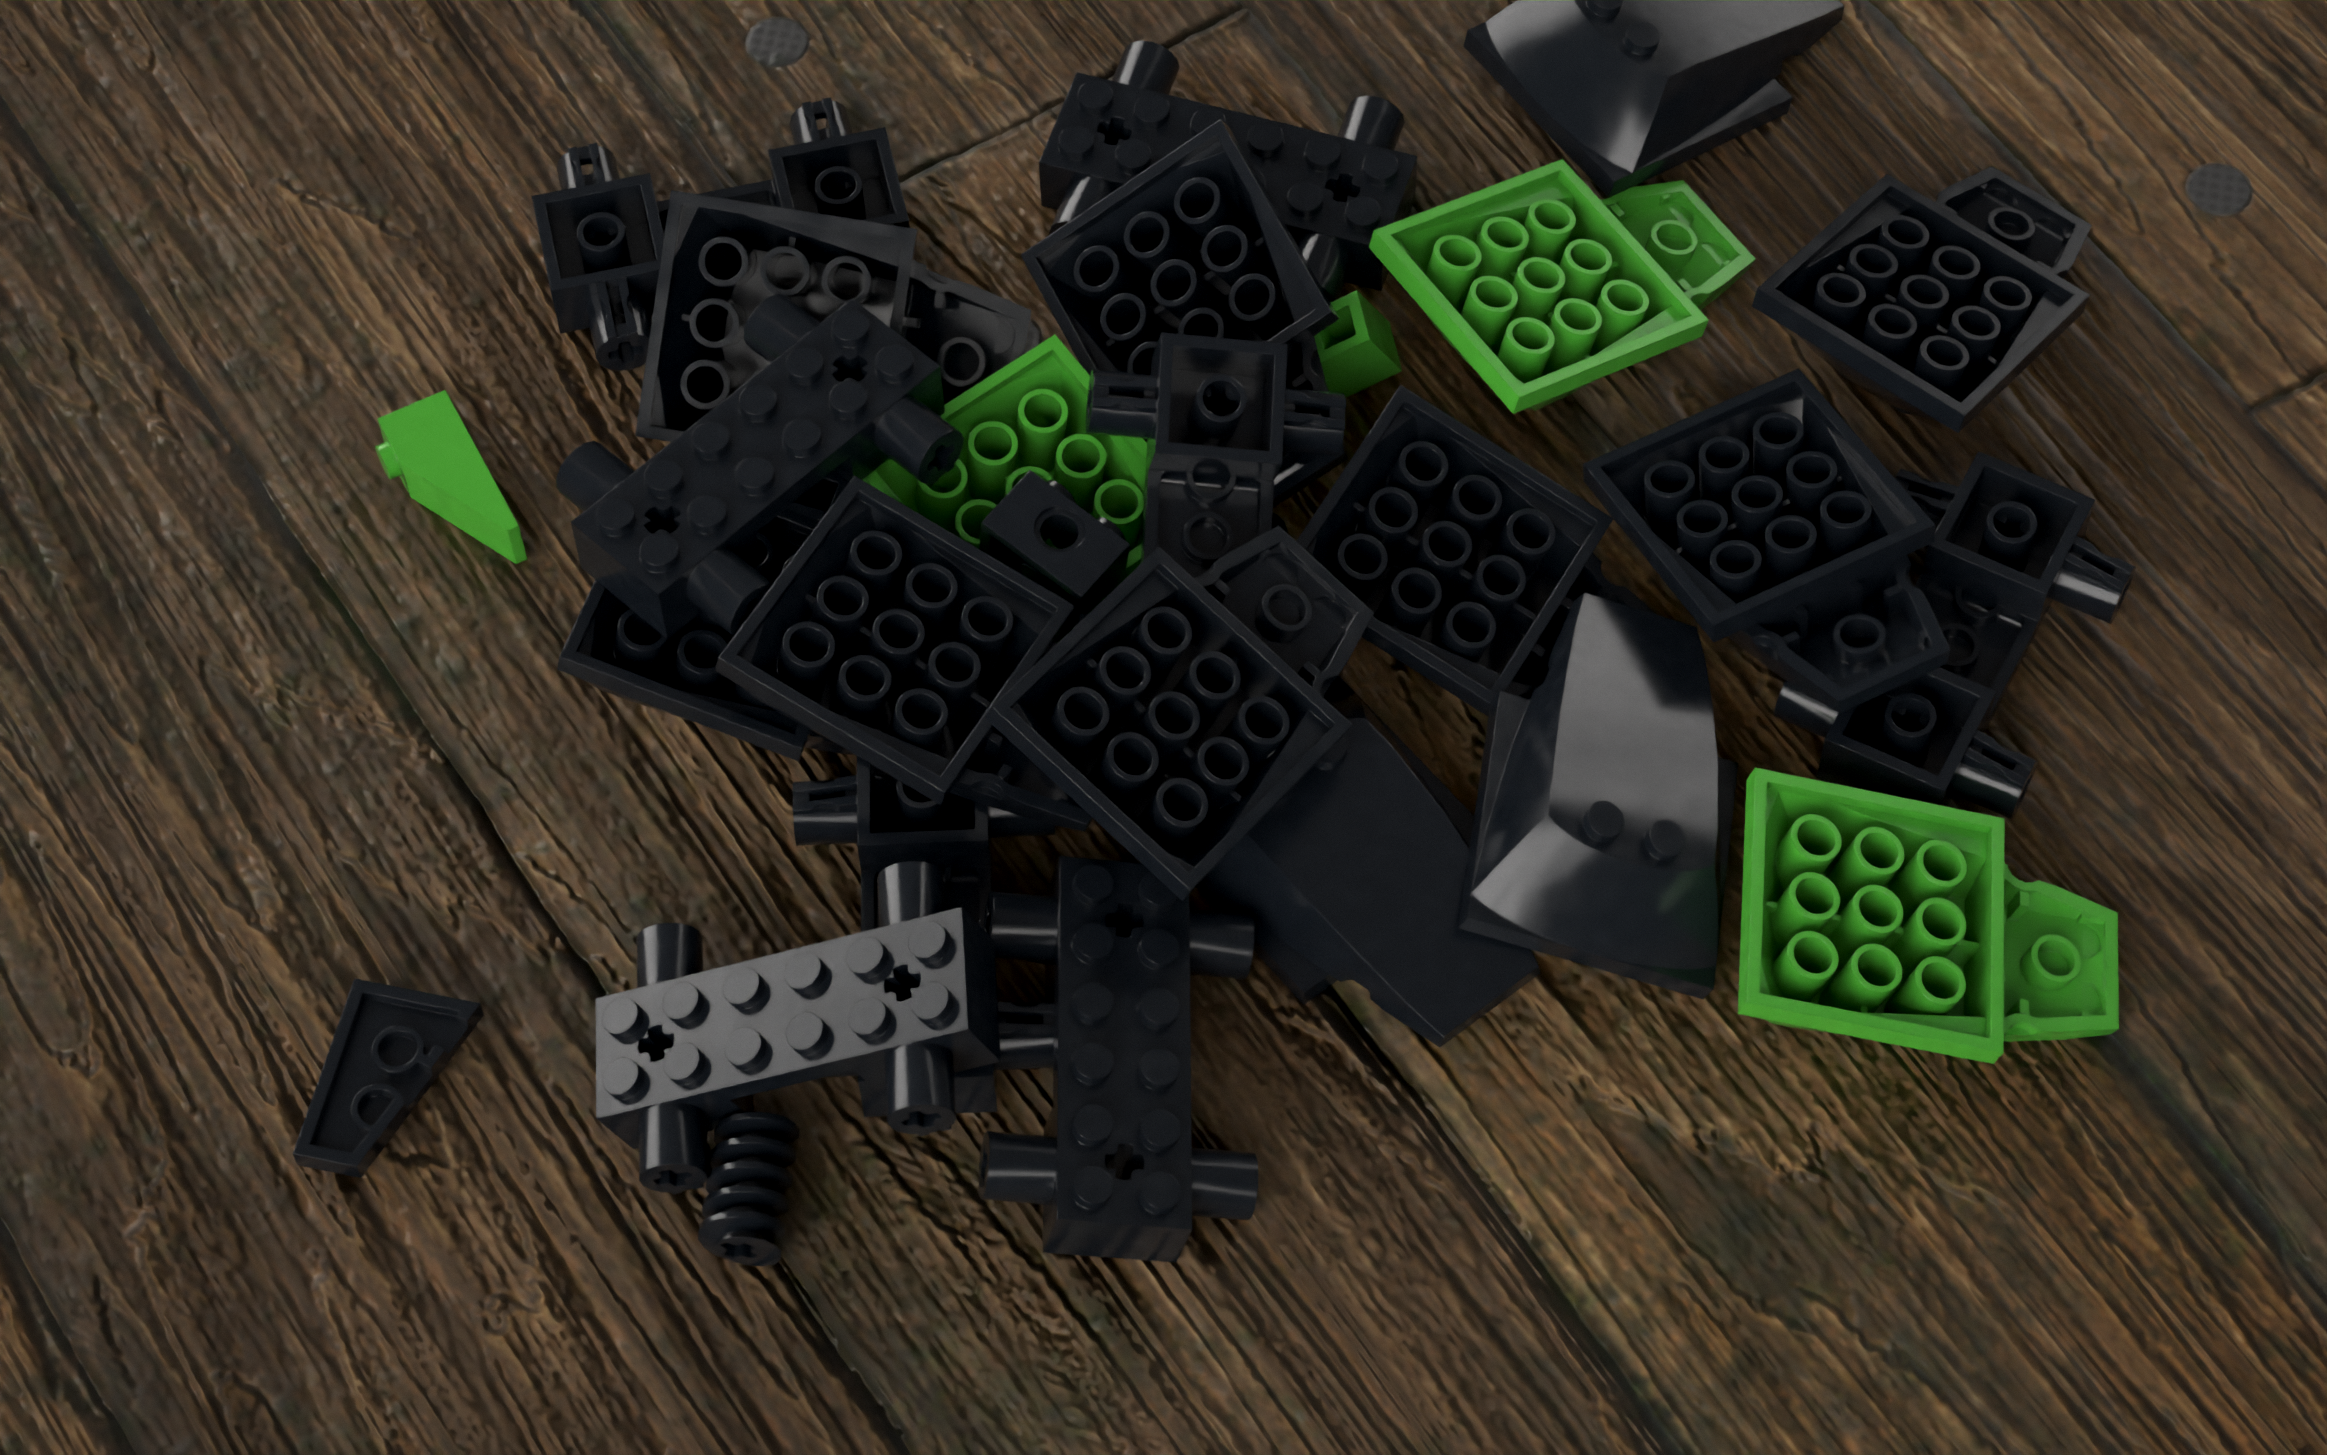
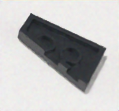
[293,978,484,1178]

